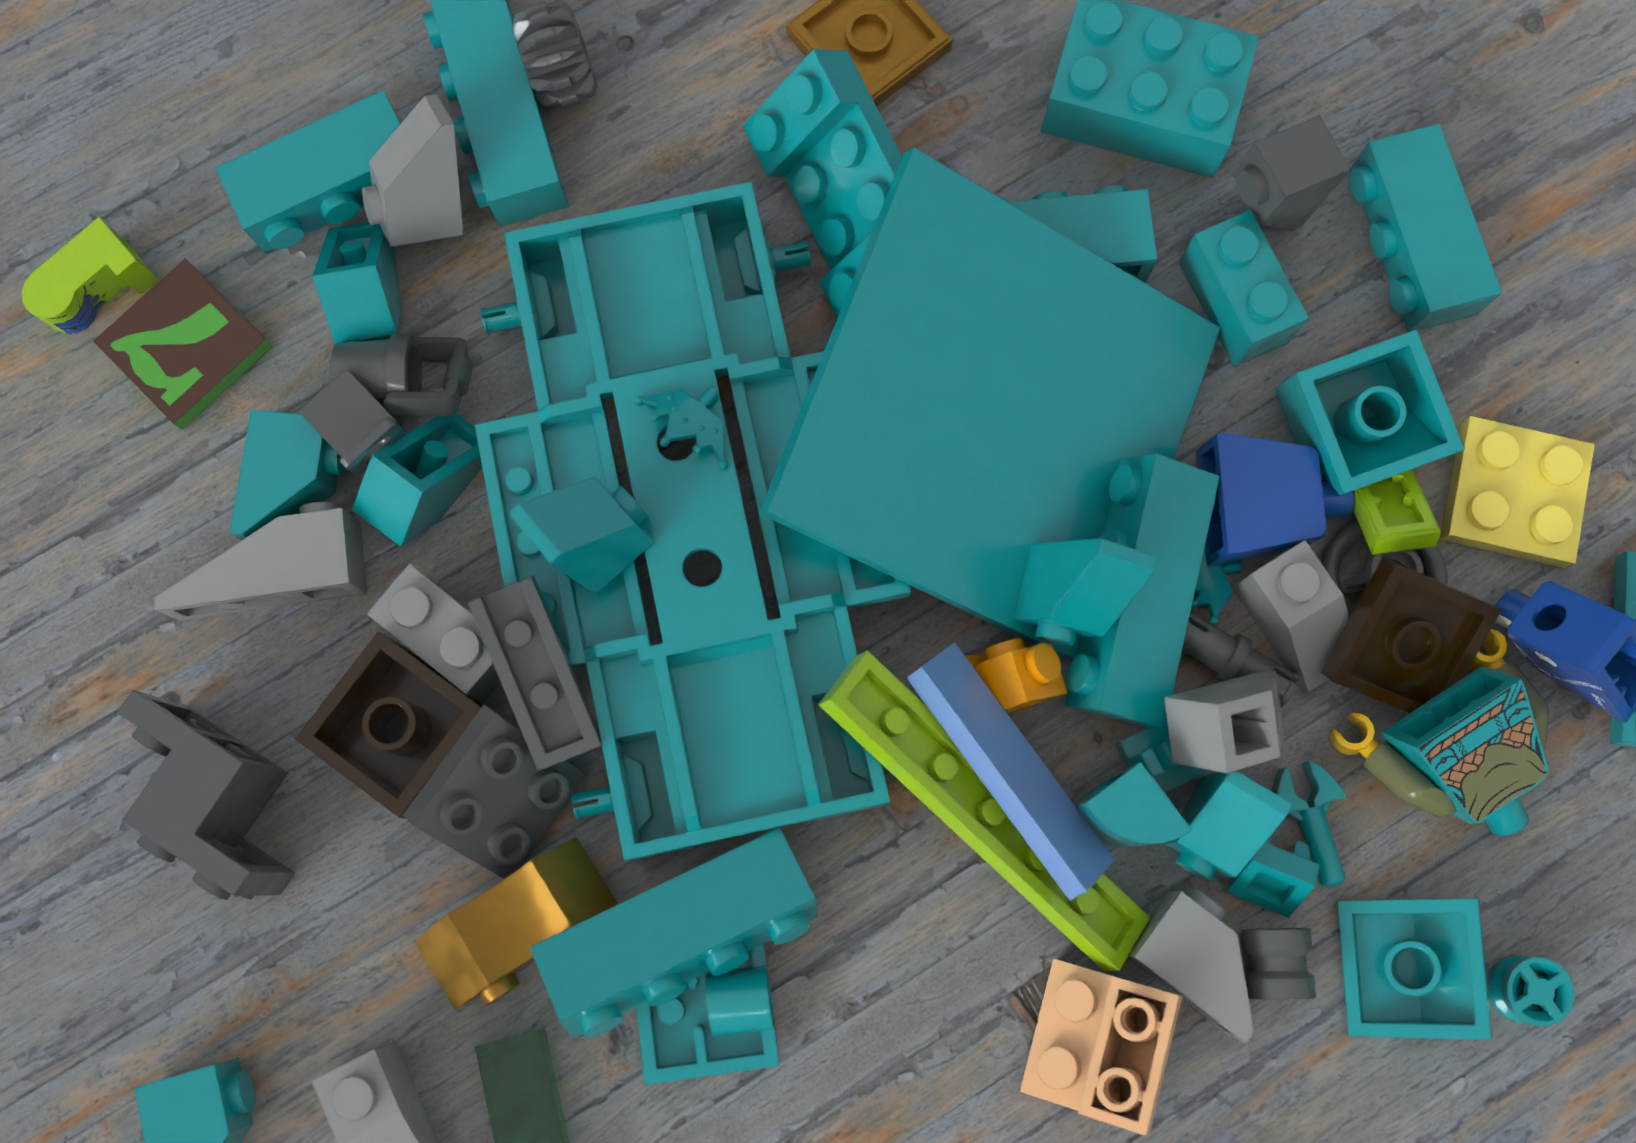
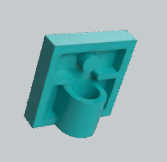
[636,944,780,1085]

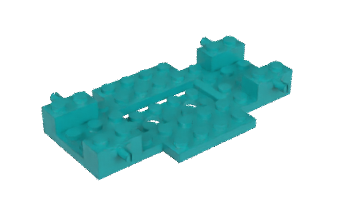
[475,182,911,862]

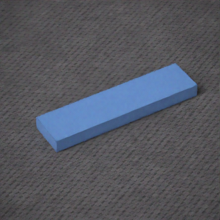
[906,642,1115,900]

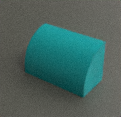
[1074,762,1192,847]

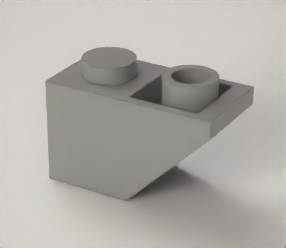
[1164,670,1284,773]

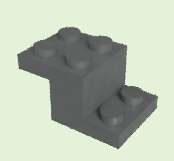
[117,690,295,900]

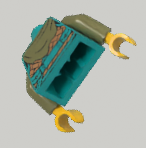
[1329,629,1549,836]

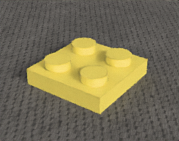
[1440,416,1595,569]

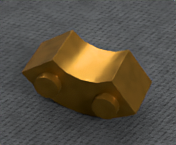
[414,837,618,1010]

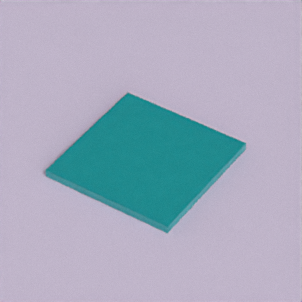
[759,147,1221,662]

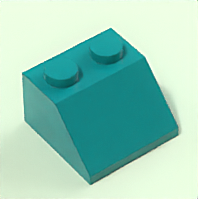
[1275,329,1465,495]

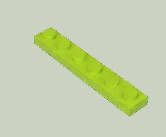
[818,650,1150,972]

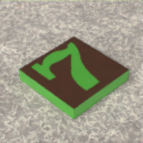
[93,258,273,430]

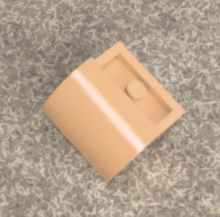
[1020,959,1182,1136]

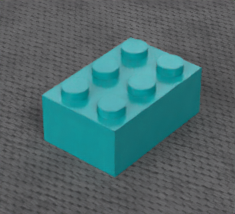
[1040,0,1259,178]

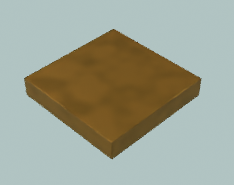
[786,0,953,107]

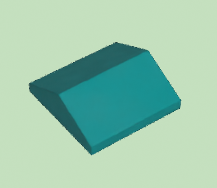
[1338,899,1492,1040]

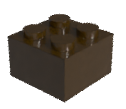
[295,631,483,819]

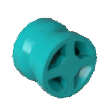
[1487,955,1575,1027]

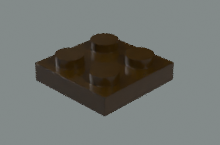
[1321,556,1501,713]

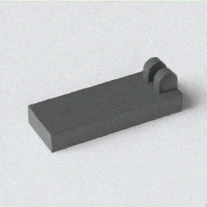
[467,575,602,771]

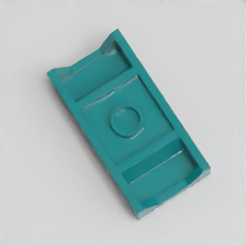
[743,49,902,318]

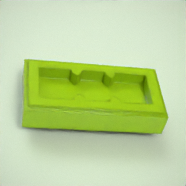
[1353,469,1441,555]

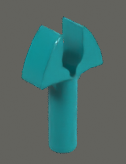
[1272,761,1347,887]

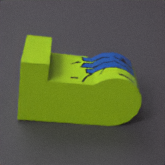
[21,217,159,334]

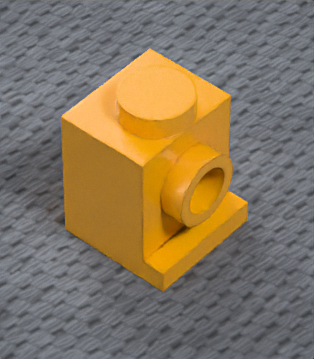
[965,638,1068,715]

